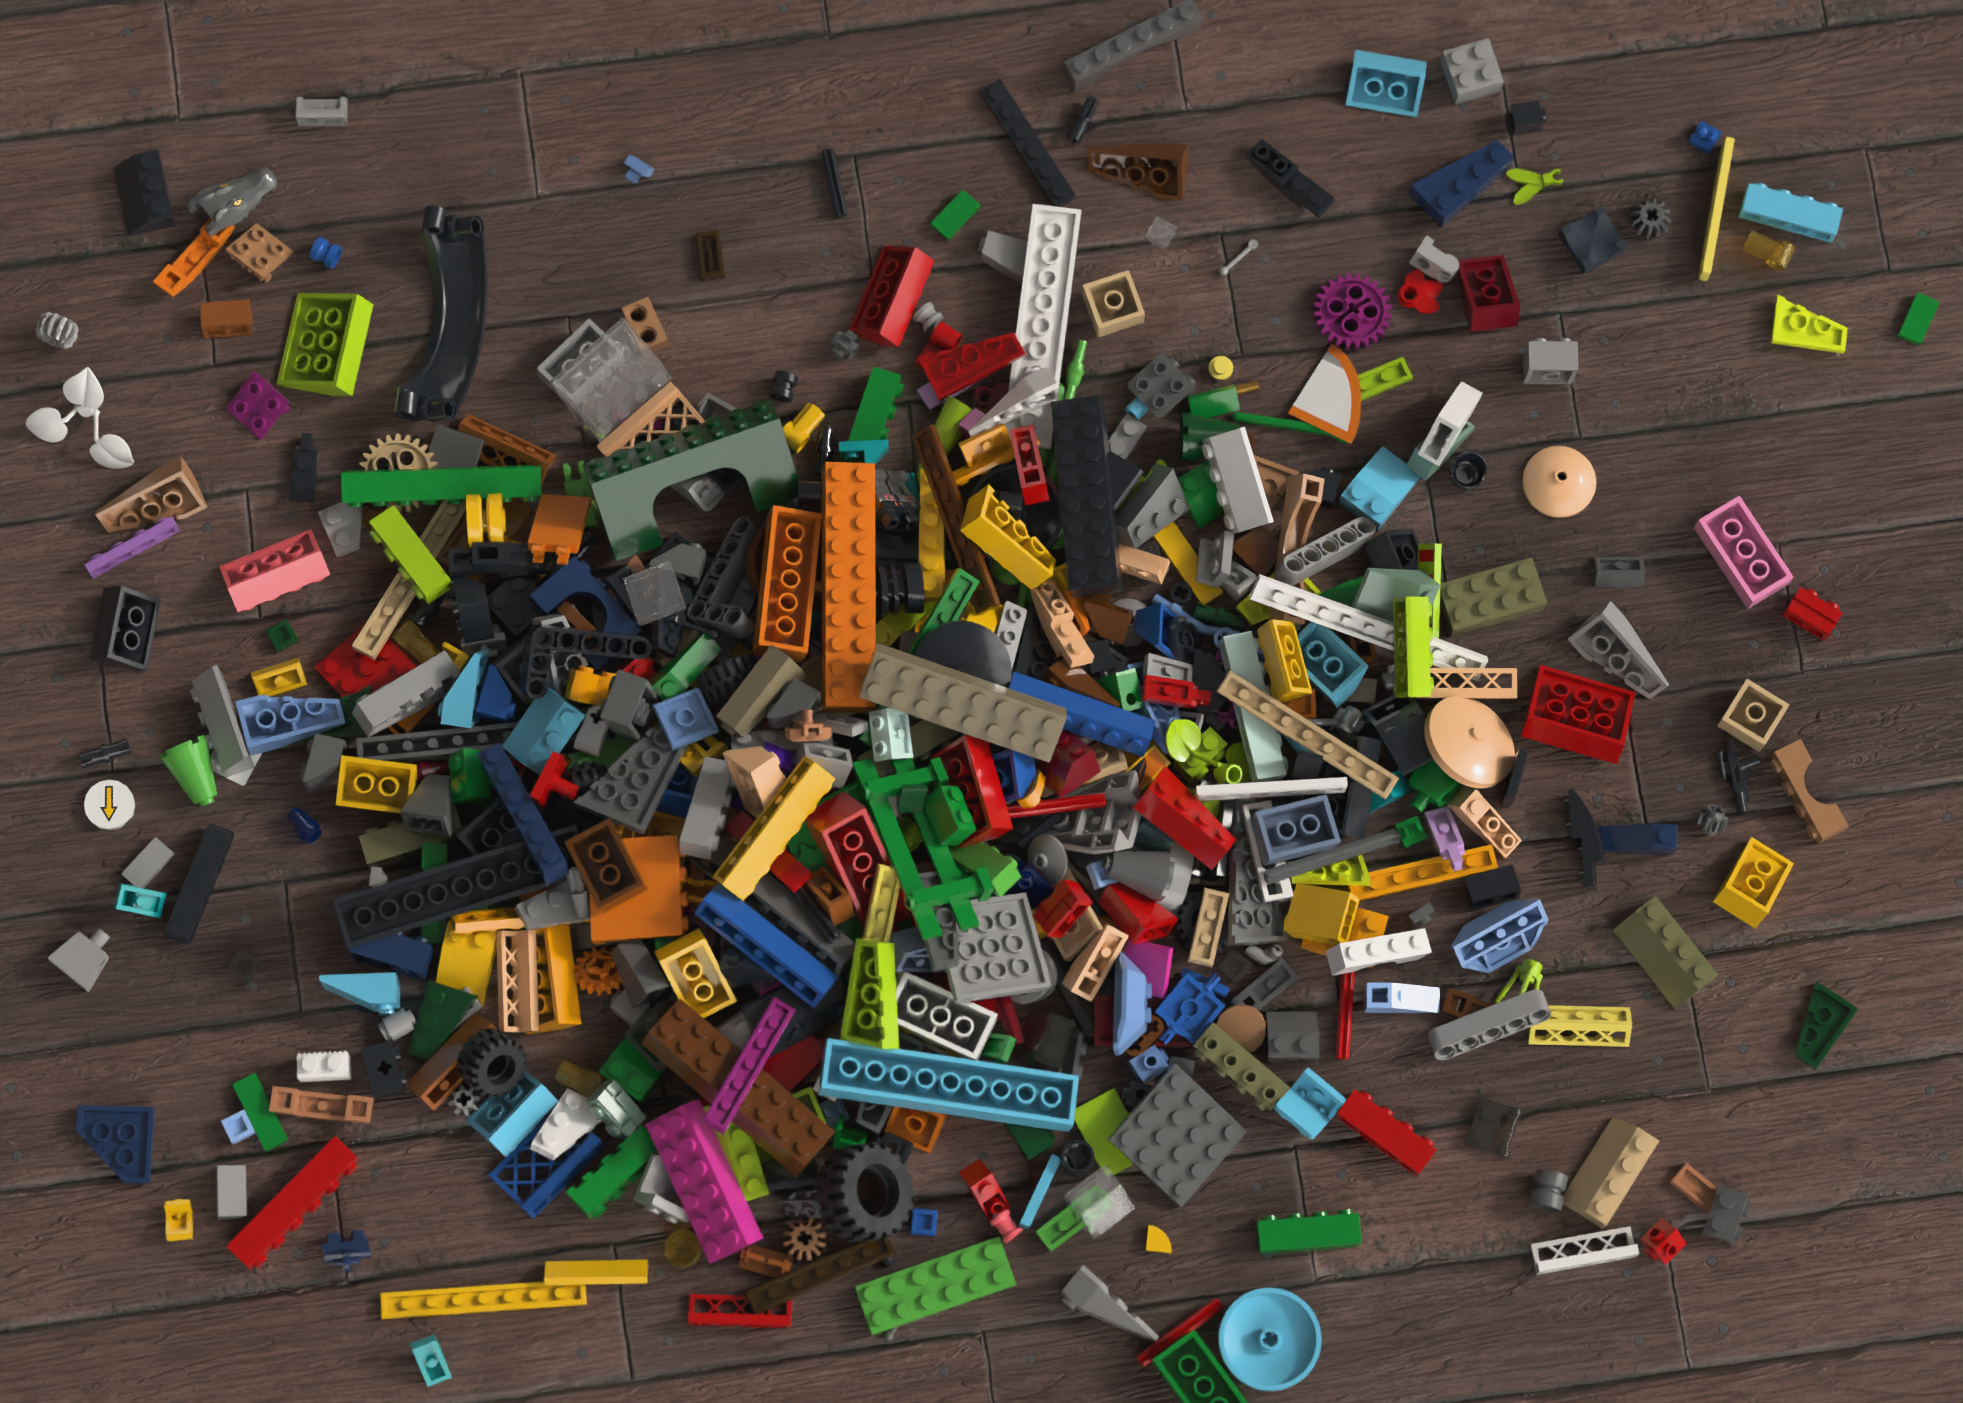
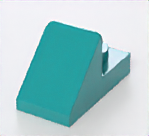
[839,440,889,466]
[114,884,166,918]
[410,1334,452,1387]

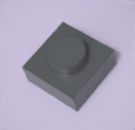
[1406,902,1435,928]

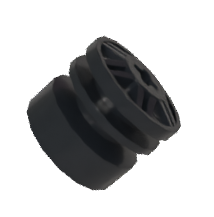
[875,562,925,617]

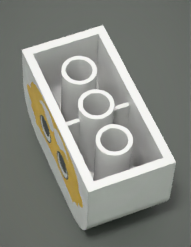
[896,972,997,1061]

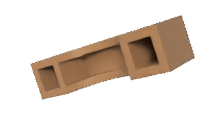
[1770,739,1848,844]

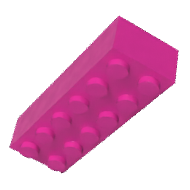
[645,1099,763,1264]

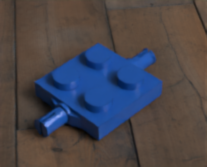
[1154,972,1225,1045]

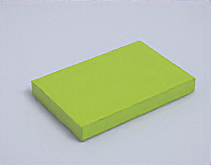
[1074,1088,1134,1179]

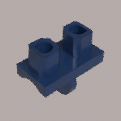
[322,1230,371,1273]

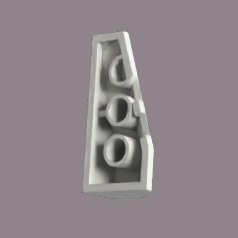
[969,367,1059,438]

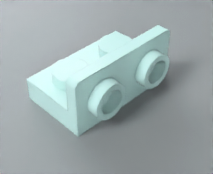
[869,708,913,762]

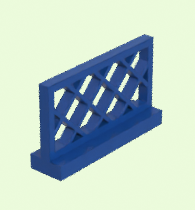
[489,1113,605,1219]

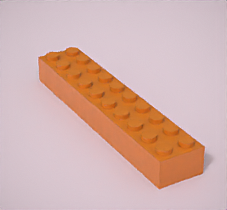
[821,462,876,713]

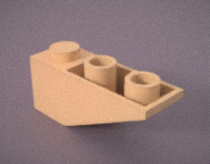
[1447,786,1522,858]

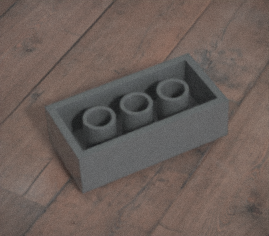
[599,670,661,743]

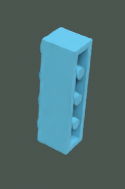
[1739,183,1843,243]

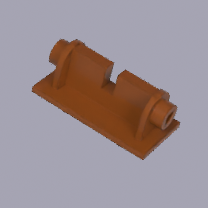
[738,1244,794,1278]

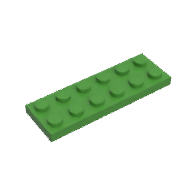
[855,1237,1016,1336]

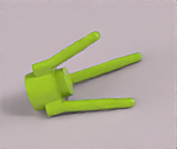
[1495,959,1543,1004]

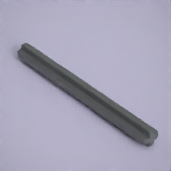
[1263,829,1400,885]

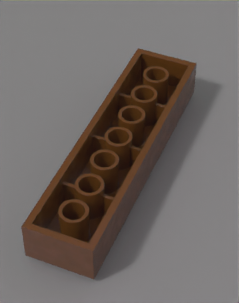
[641,998,835,1177]

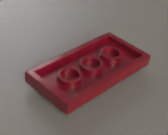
[1093,995,1193,1047]

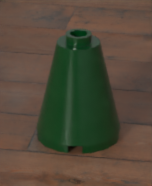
[1179,413,1241,462]

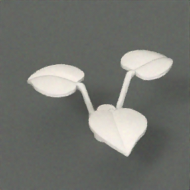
[26,367,134,469]

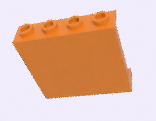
[590,835,689,945]

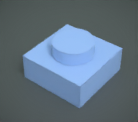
[1086,860,1118,890]
[221,1110,256,1145]

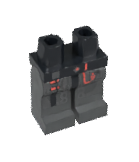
[875,470,921,531]

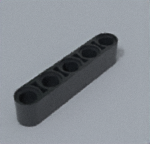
[164,823,234,945]

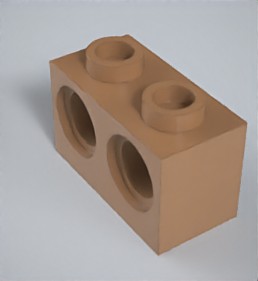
[619,297,669,358]

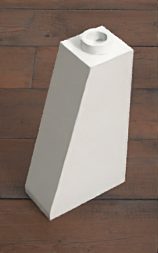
[1418,381,1483,466]

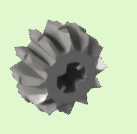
[35,312,79,349]

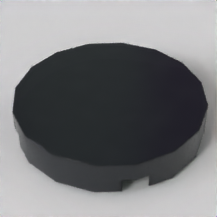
[1167,616,1201,664]

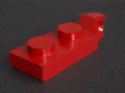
[1141,675,1211,708]

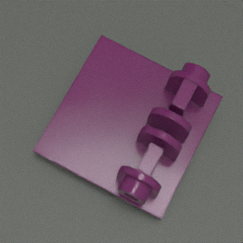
[226,371,290,440]

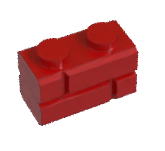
[1783,587,1843,641]
[1033,880,1092,938]

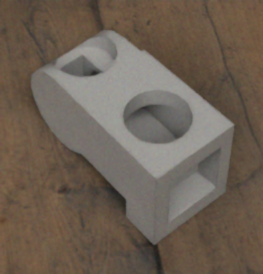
[1409,235,1459,283]

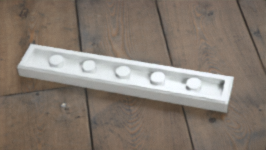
[1195,777,1348,801]

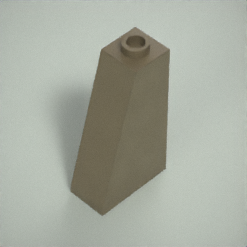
[717,645,807,738]

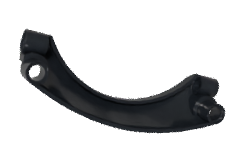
[393,205,488,422]

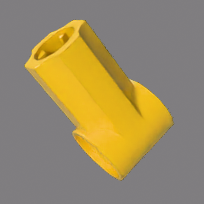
[783,402,825,453]

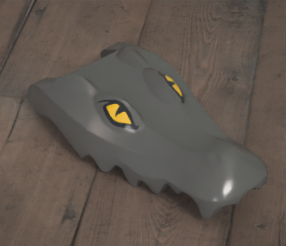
[186,167,277,236]

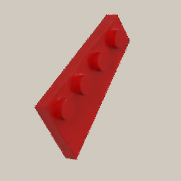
[918,332,1026,401]

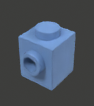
[1128,1045,1169,1084]

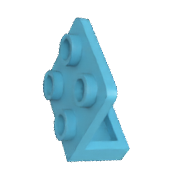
[1274,1067,1347,1139]

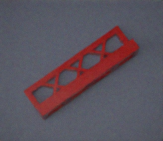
[688,1294,792,1329]

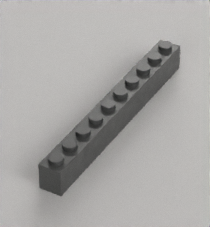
[356,714,610,764]

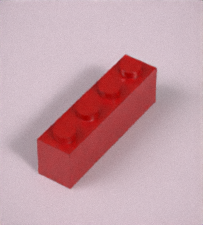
[1335,1089,1437,1177]

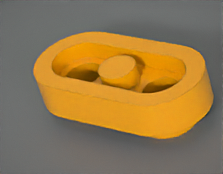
[1016,769,1046,808]

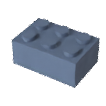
[1250,794,1341,866]

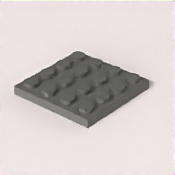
[1107,1063,1247,1207]

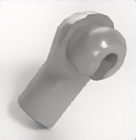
[1244,944,1283,965]

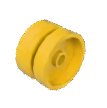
[466,493,506,548]

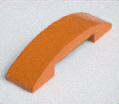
[153,217,235,297]

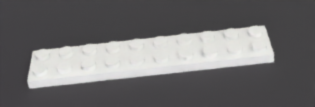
[1005,204,1081,449]

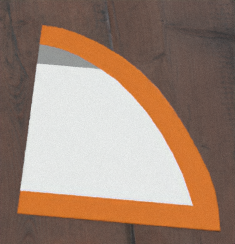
[1288,344,1361,444]

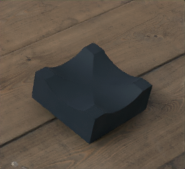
[1558,206,1627,275]

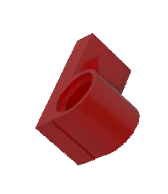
[915,321,963,370]

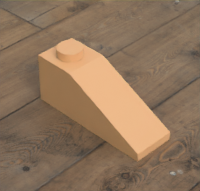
[1062,924,1129,1002]

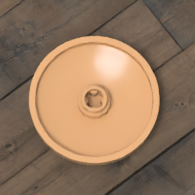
[1424,696,1515,788]

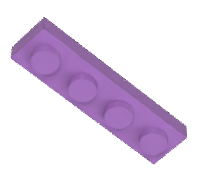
[85,517,180,579]

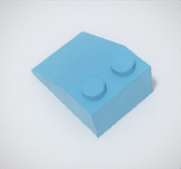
[1339,446,1420,532]
[438,648,489,728]
[319,973,401,1016]

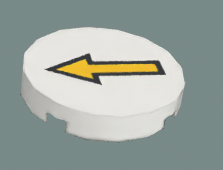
[84,780,135,830]

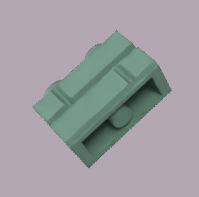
[586,1079,646,1139]

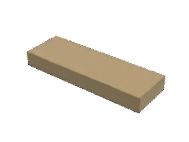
[1188,888,1229,967]

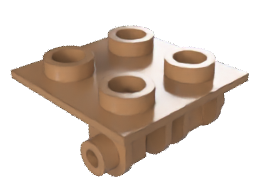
[226,223,294,283]

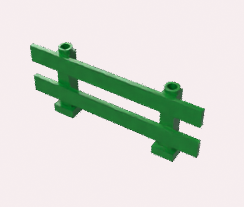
[853,757,994,941]

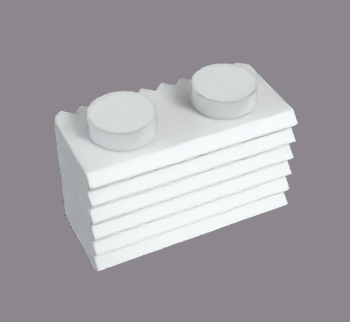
[297,1051,351,1082]

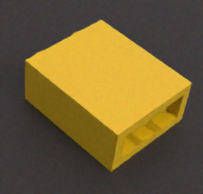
[1284,883,1360,945]

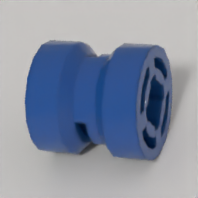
[309,237,343,269]

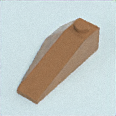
[95,456,207,533]

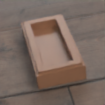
[1669,1162,1717,1215]

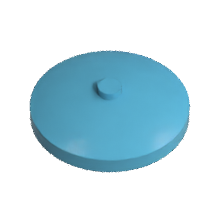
[1218,1288,1321,1391]

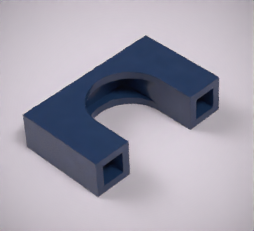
[529,557,641,673]

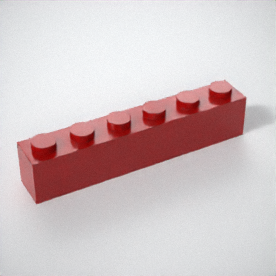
[226,1136,359,1270]

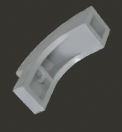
[1155,835,1194,916]

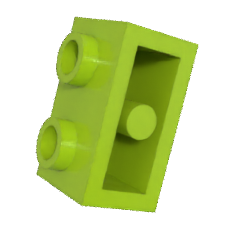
[1173,727,1228,784]

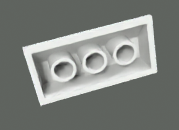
[1202,427,1274,533]

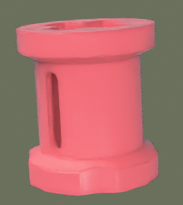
[990,1210,1023,1243]

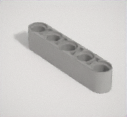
[1276,517,1376,586]
[1428,990,1551,1060]

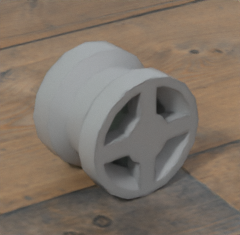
[913,302,944,333]

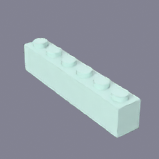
[1218,631,1288,783]

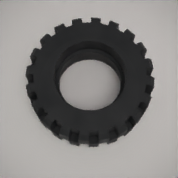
[815,1142,914,1243]

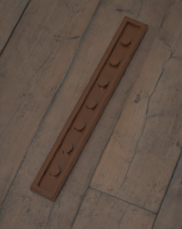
[911,424,1001,615]

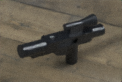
[1714,739,1760,814]

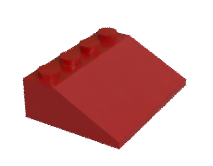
[1521,665,1636,764]

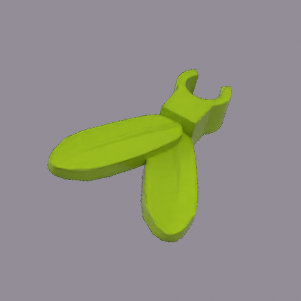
[1506,168,1564,205]

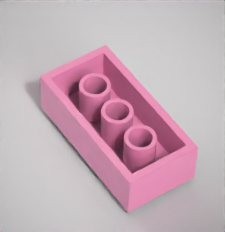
[1694,496,1793,609]

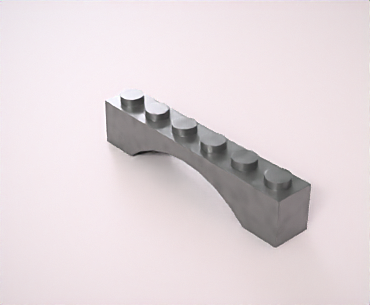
[1063,0,1202,92]

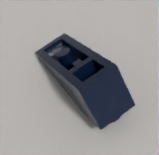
[1598,823,1677,855]

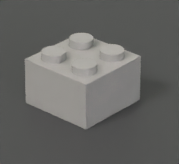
[1440,38,1504,105]
[1523,338,1578,384]

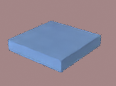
[652,687,719,751]

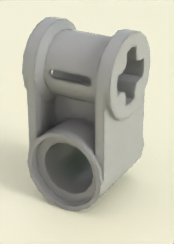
[574,706,609,757]

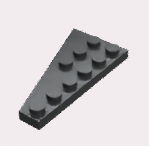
[574,722,689,834]
[1228,798,1288,946]

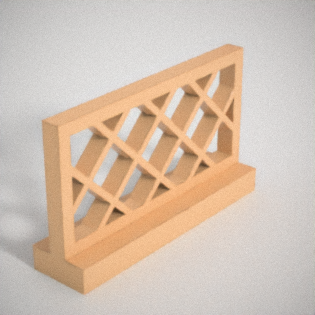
[597,381,705,457]

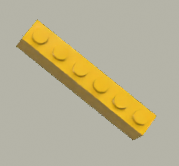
[712,756,835,901]

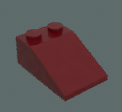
[1457,255,1520,332]

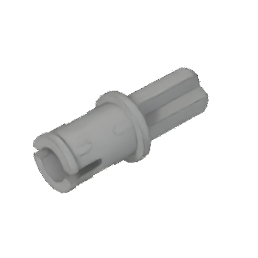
[567,867,590,918]

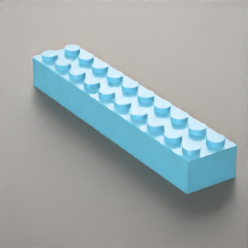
[818,1038,1079,1132]

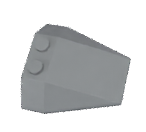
[1042,770,1141,854]

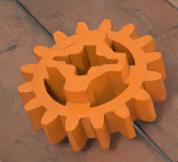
[574,946,622,996]

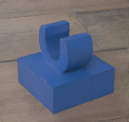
[1688,121,1722,155]

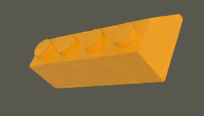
[525,925,581,1034]

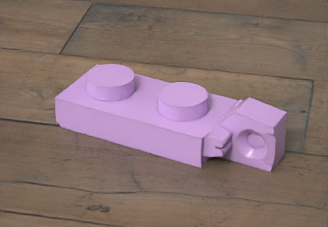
[1424,806,1465,871]

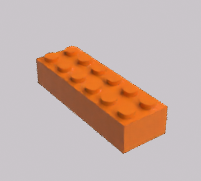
[752,505,822,663]

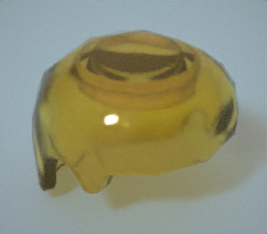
[664,1229,703,1268]

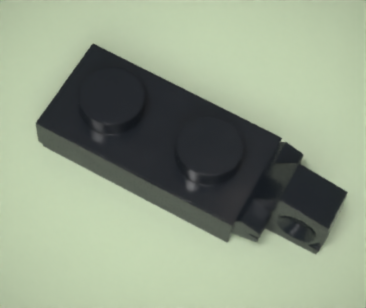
[289,433,319,502]

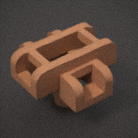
[785,709,831,742]

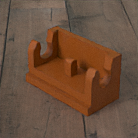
[200,299,253,339]

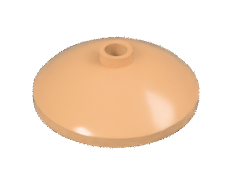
[1522,446,1596,518]

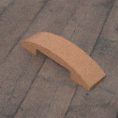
[269,1086,374,1123]

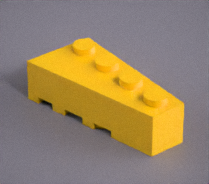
[960,484,1056,590]

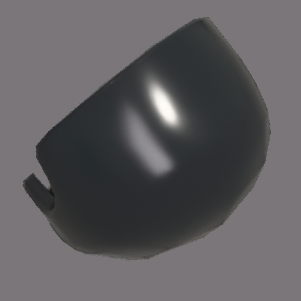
[1449,451,1488,491]

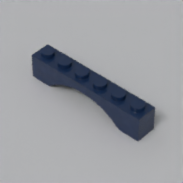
[477,743,569,885]

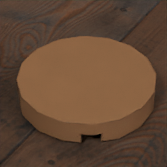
[1216,1004,1266,1053]

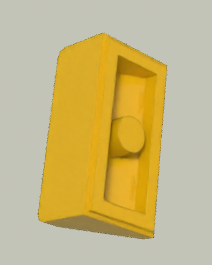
[251,658,307,697]

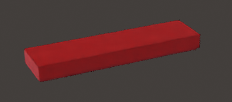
[724,810,812,893]

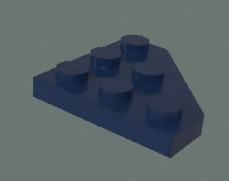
[76,1105,155,1184]

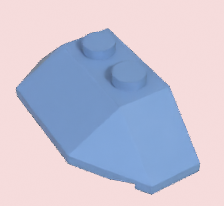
[1451,898,1548,973]
[1113,951,1152,1055]

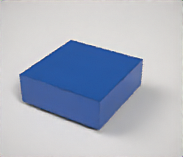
[910,1208,938,1237]

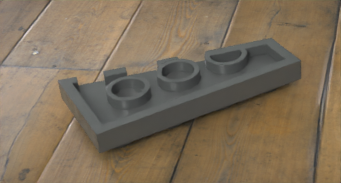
[919,871,959,971]

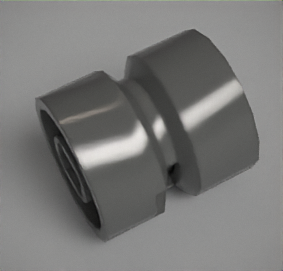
[1529,1169,1568,1212]

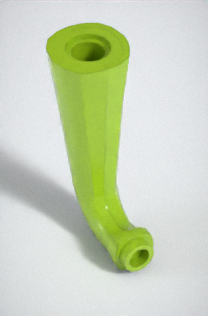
[917,396,972,487]

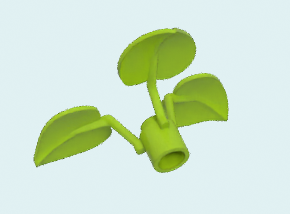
[1165,719,1252,818]

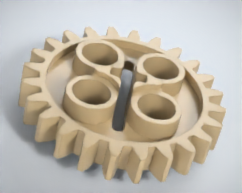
[359,433,438,514]

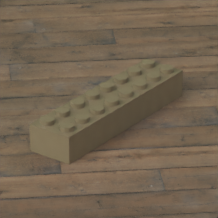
[859,643,1067,763]

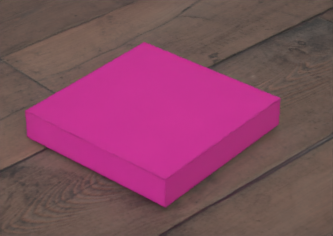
[1124,940,1173,998]

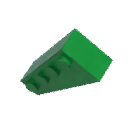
[566,1125,660,1220]

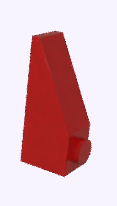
[1009,425,1049,506]

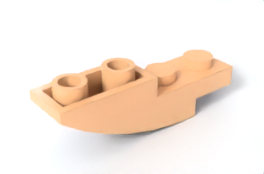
[1030,579,1094,668]

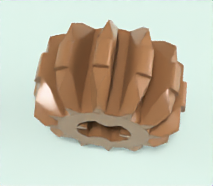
[783,1218,826,1261]

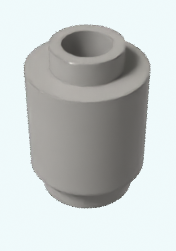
[377,1008,417,1041]

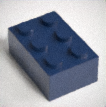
[349,932,435,982]

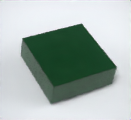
[265,619,299,654]

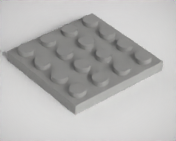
[946,893,1051,1003]

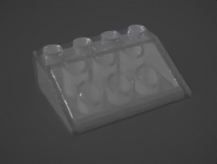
[550,318,672,442]

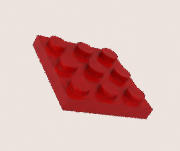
[315,621,416,697]

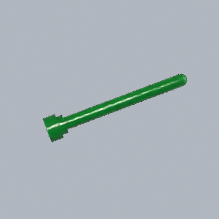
[1232,412,1347,443]

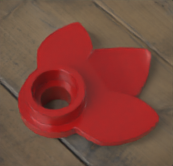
[1397,269,1443,314]

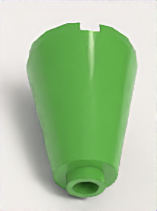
[159,735,217,807]

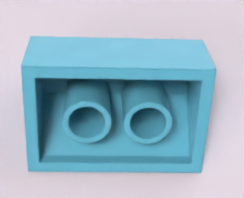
[1346,50,1426,117]
[1297,621,1368,709]
[502,687,586,775]
[466,1070,559,1157]

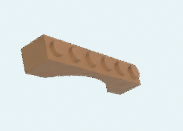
[1268,474,1324,625]

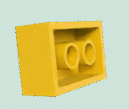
[654,928,736,1018]

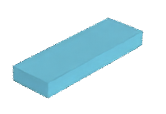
[1019,1154,1061,1229]

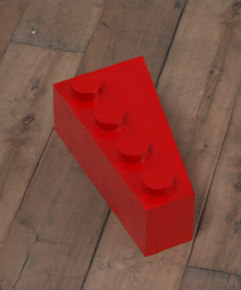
[1133,766,1236,870]

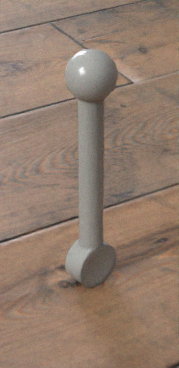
[1219,240,1258,276]

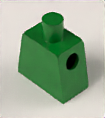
[1096,668,1143,712]
[1409,760,1464,813]

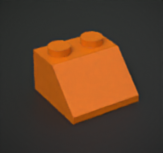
[884,1106,948,1154]

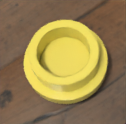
[1209,356,1233,380]

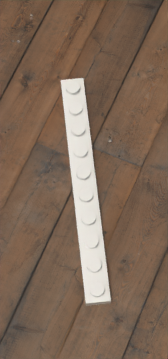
[1250,574,1488,681]

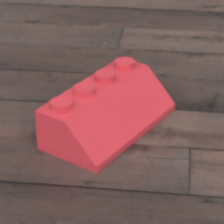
[219,529,330,612]

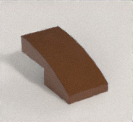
[1442,988,1493,1019]

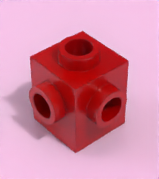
[1640,1218,1686,1265]

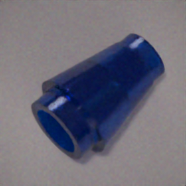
[287,807,322,844]

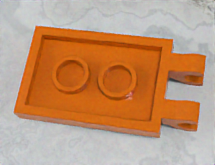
[528,494,591,565]

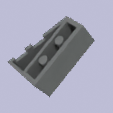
[1115,463,1190,549]

